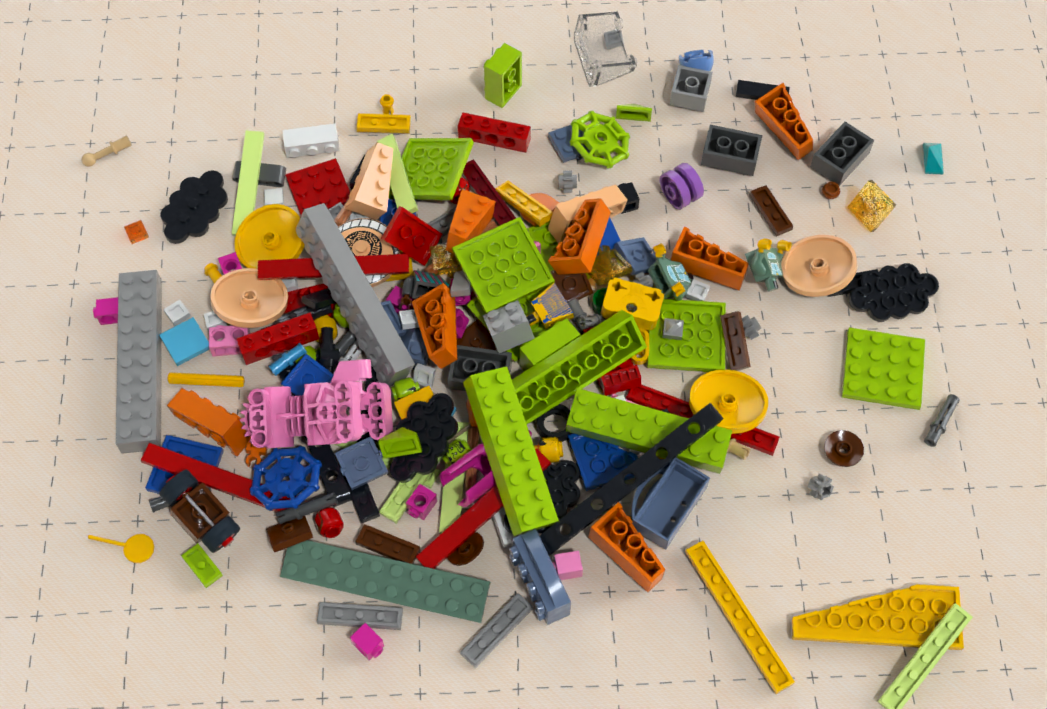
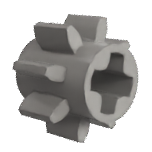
[558,170,577,193]
[631,272,654,288]
[742,315,761,340]
[808,474,834,500]

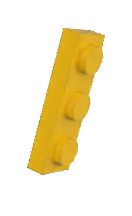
[356,113,411,133]

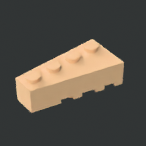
[344,142,393,220]
[548,184,627,243]

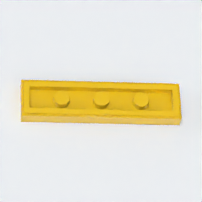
[495,180,553,227]

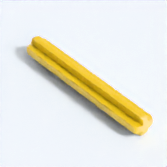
[168,372,245,387]

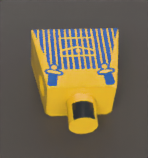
[526,283,574,329]

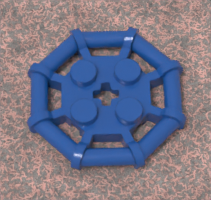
[250,446,322,511]

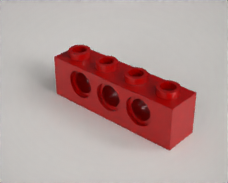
[458,112,531,153]
[236,312,320,365]

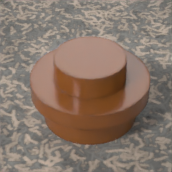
[822,182,840,199]

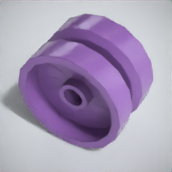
[660,163,704,210]

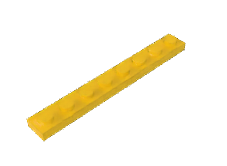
[685,541,795,694]

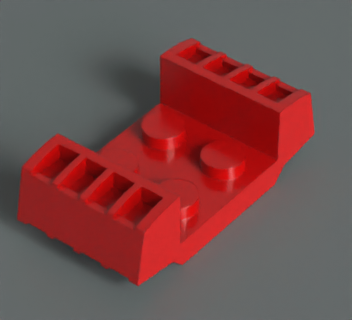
[582,327,641,396]

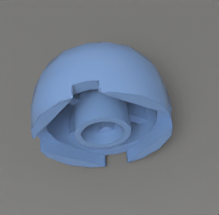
[679,50,714,71]

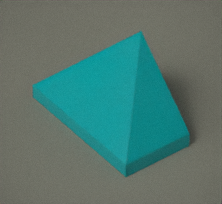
[923,143,944,175]

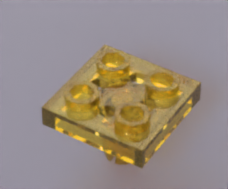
[847,180,896,232]
[430,243,462,278]
[587,245,632,286]

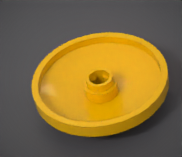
[235,204,305,269]
[689,369,768,434]

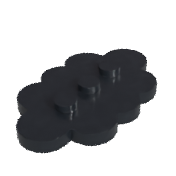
[160,170,228,244]
[849,263,939,322]
[390,393,458,483]
[503,460,580,534]

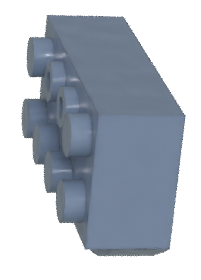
[631,457,710,550]
[509,529,571,625]

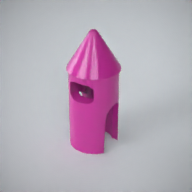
[440,430,532,507]

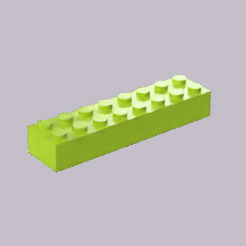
[512,310,647,424]
[463,366,559,537]
[566,388,732,474]

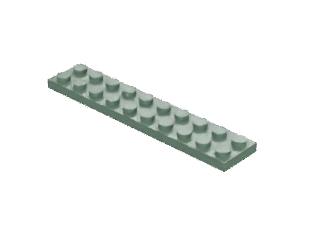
[280,540,491,623]

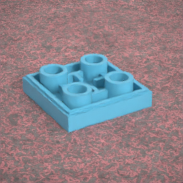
[159,317,209,366]

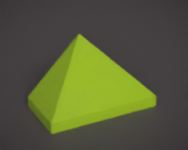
[616,104,652,122]
[378,427,422,459]

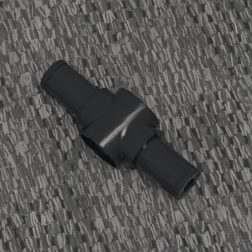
[316,327,340,374]

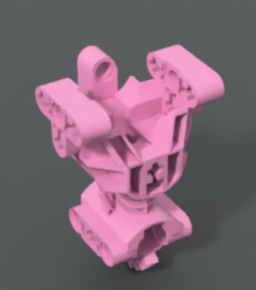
[240,359,393,448]

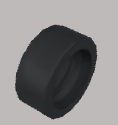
[537,404,572,442]

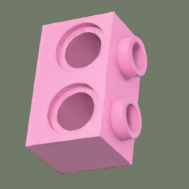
[209,325,250,357]

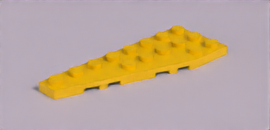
[792,584,964,650]

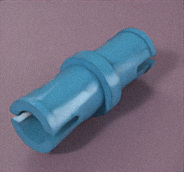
[268,343,307,376]

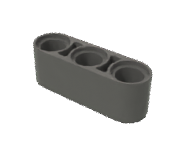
[233,161,286,187]

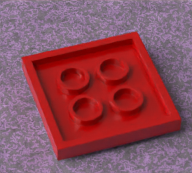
[285,158,350,215]

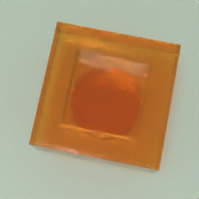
[124,220,149,244]

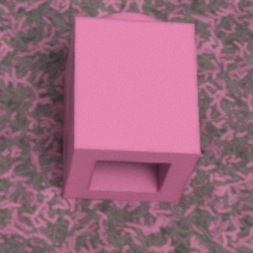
[552,551,583,580]

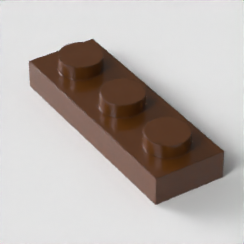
[750,185,793,237]
[720,311,751,371]
[356,524,420,564]

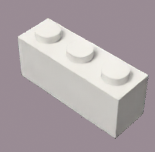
[283,123,340,158]

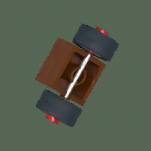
[159,469,240,553]

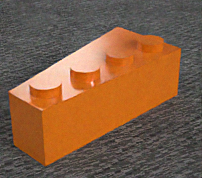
[755,83,813,160]
[446,189,495,253]
[548,198,611,275]
[671,226,749,291]
[412,283,457,369]
[167,388,248,457]
[588,502,666,592]

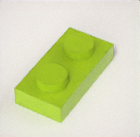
[181,543,223,588]

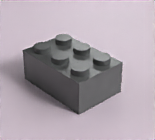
[810,122,874,186]
[701,124,763,176]
[447,345,512,391]

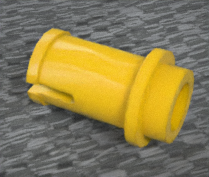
[380,94,394,114]
[204,263,222,283]

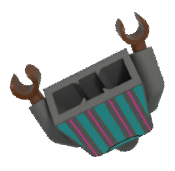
[398,270,450,310]

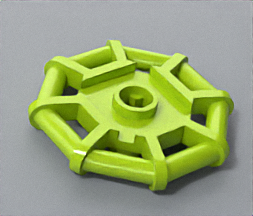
[569,111,630,169]

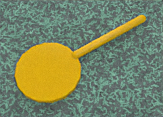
[88,534,155,563]

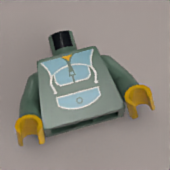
[745,238,792,292]
[648,243,694,301]

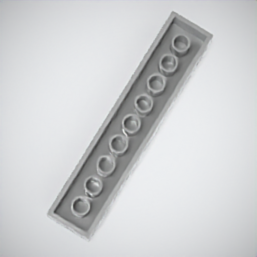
[296,203,415,387]
[116,270,162,454]

